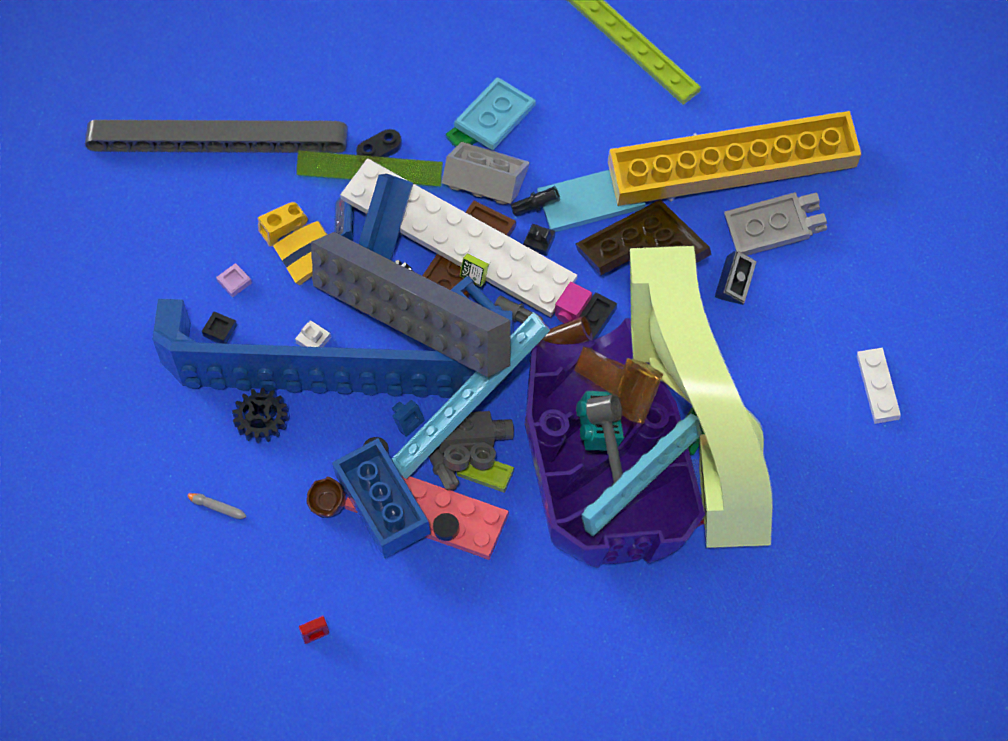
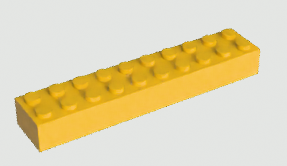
[608,111,861,206]

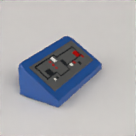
[334,196,354,241]

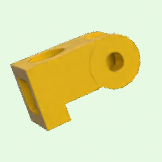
[258,202,308,246]

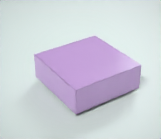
[216,263,252,298]

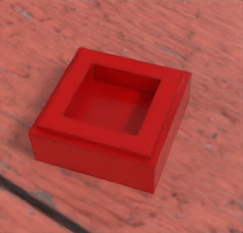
[299,616,329,644]

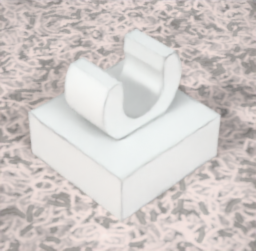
[295,321,331,347]

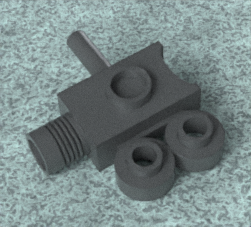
[439,393,514,471]

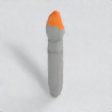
[188,493,246,519]

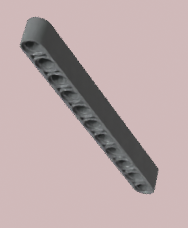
[85,120,348,153]

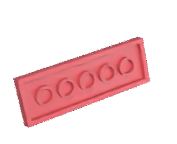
[344,476,509,560]

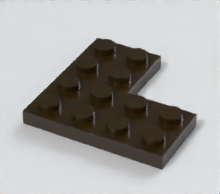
[575,199,712,275]

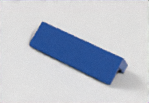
[359,173,413,260]

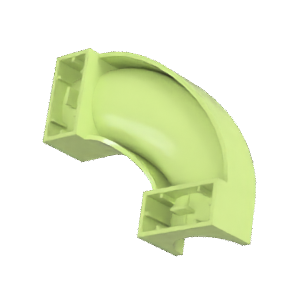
[630,246,772,548]

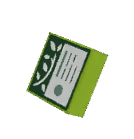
[460,253,489,287]

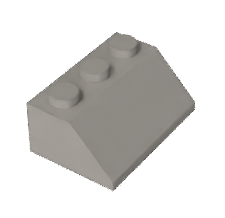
[442,142,530,204]

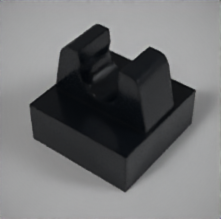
[523,224,555,256]
[202,311,237,344]

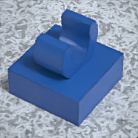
[392,400,425,436]

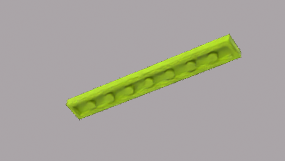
[567,0,701,105]

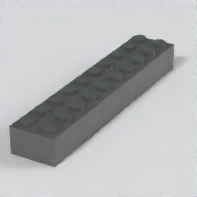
[311,232,510,377]

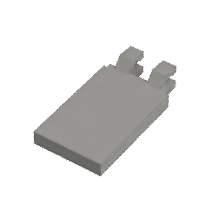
[724,192,827,256]

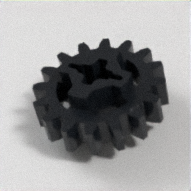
[232,388,289,443]

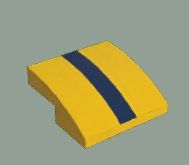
[273,221,328,286]

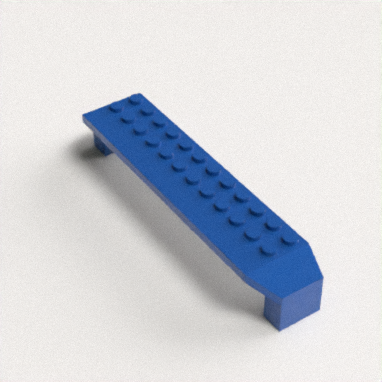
[152,299,514,398]

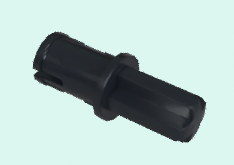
[511,186,561,216]

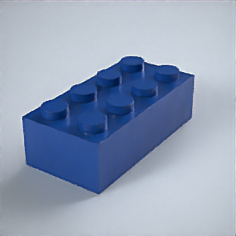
[332,438,431,558]

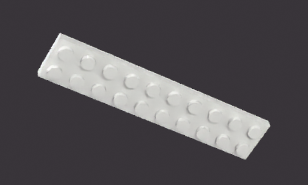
[340,158,577,317]

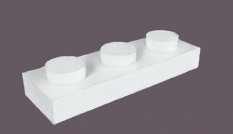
[857,348,901,424]

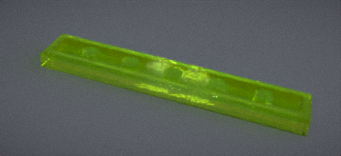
[296,151,443,187]

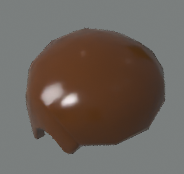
[306,477,346,518]

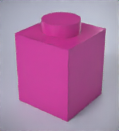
[555,281,592,323]

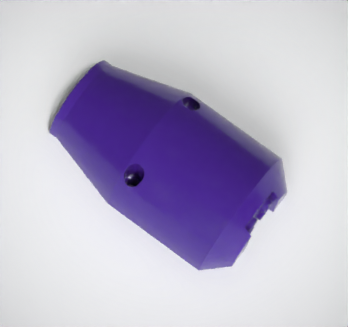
[525,318,706,568]

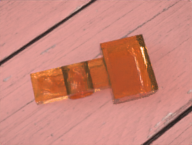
[574,347,663,424]

